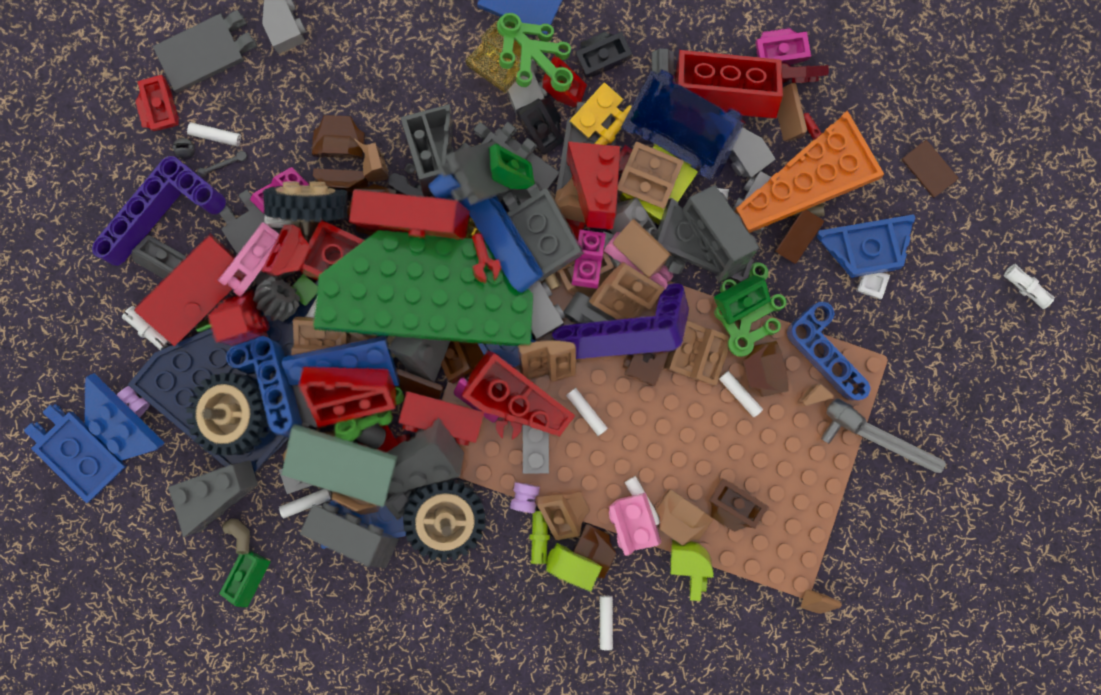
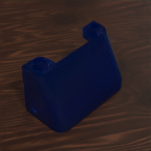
[621,69,745,180]

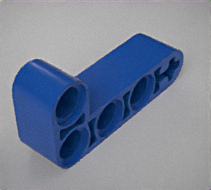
[787,302,870,401]
[226,336,302,438]

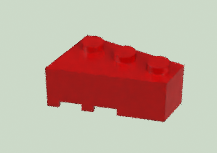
[566,142,620,229]
[208,289,270,346]
[299,367,396,427]
[398,391,484,446]

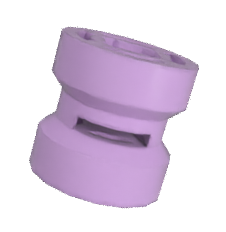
[117,386,150,418]
[510,482,540,513]

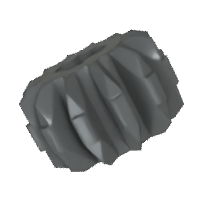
[253,276,301,322]

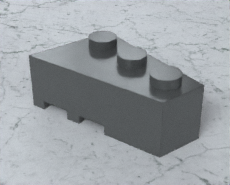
[400,104,453,196]
[683,185,759,283]
[388,336,450,382]
[386,418,464,494]
[168,460,258,537]
[300,502,399,568]

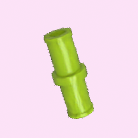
[529,511,550,564]

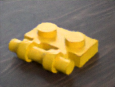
[570,82,636,145]

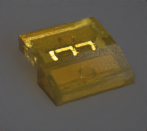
[465,20,532,93]

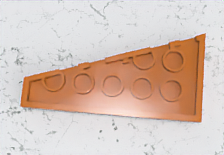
[734,110,884,233]

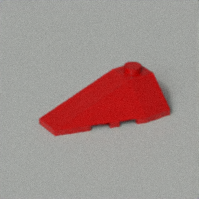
[461,350,575,436]

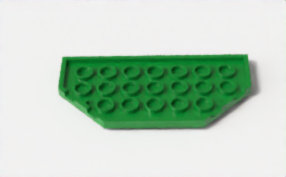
[313,230,533,346]

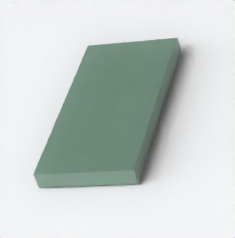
[282,425,397,507]

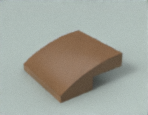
[617,142,684,209]
[589,262,664,320]
[292,317,348,355]
[664,321,730,386]
[518,341,576,382]

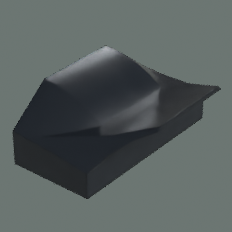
[575,32,632,78]
[517,97,564,155]

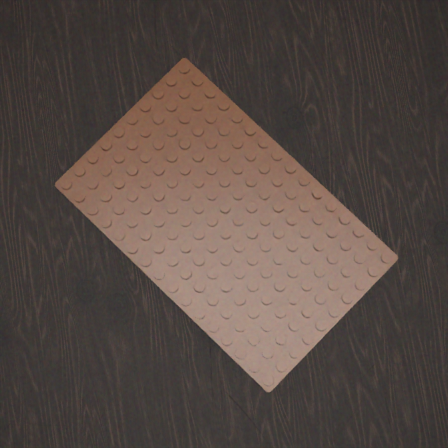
[441,266,888,599]

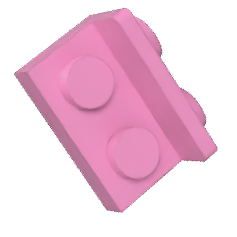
[609,493,661,556]

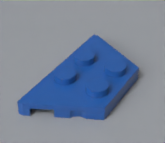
[816,214,915,278]
[85,373,165,461]

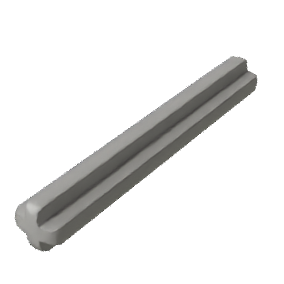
[857,422,946,473]

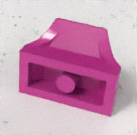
[756,28,811,65]

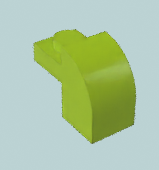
[670,540,713,601]
[546,543,602,591]

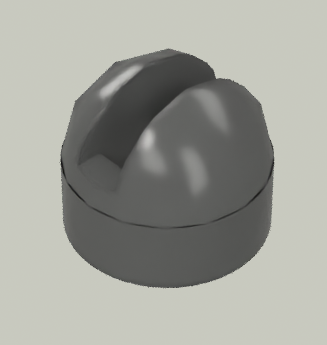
[173,138,195,159]

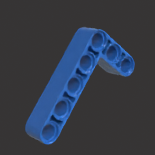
[429,173,543,293]

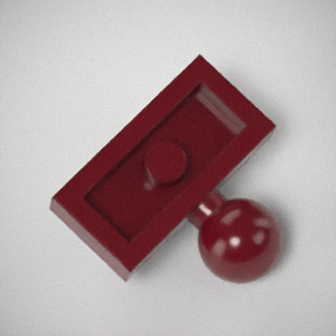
[782,62,829,83]

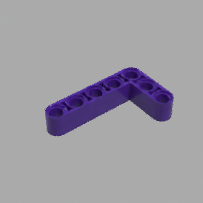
[92,156,226,266]
[552,283,689,359]

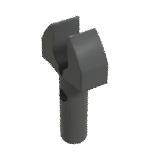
[664,255,687,274]

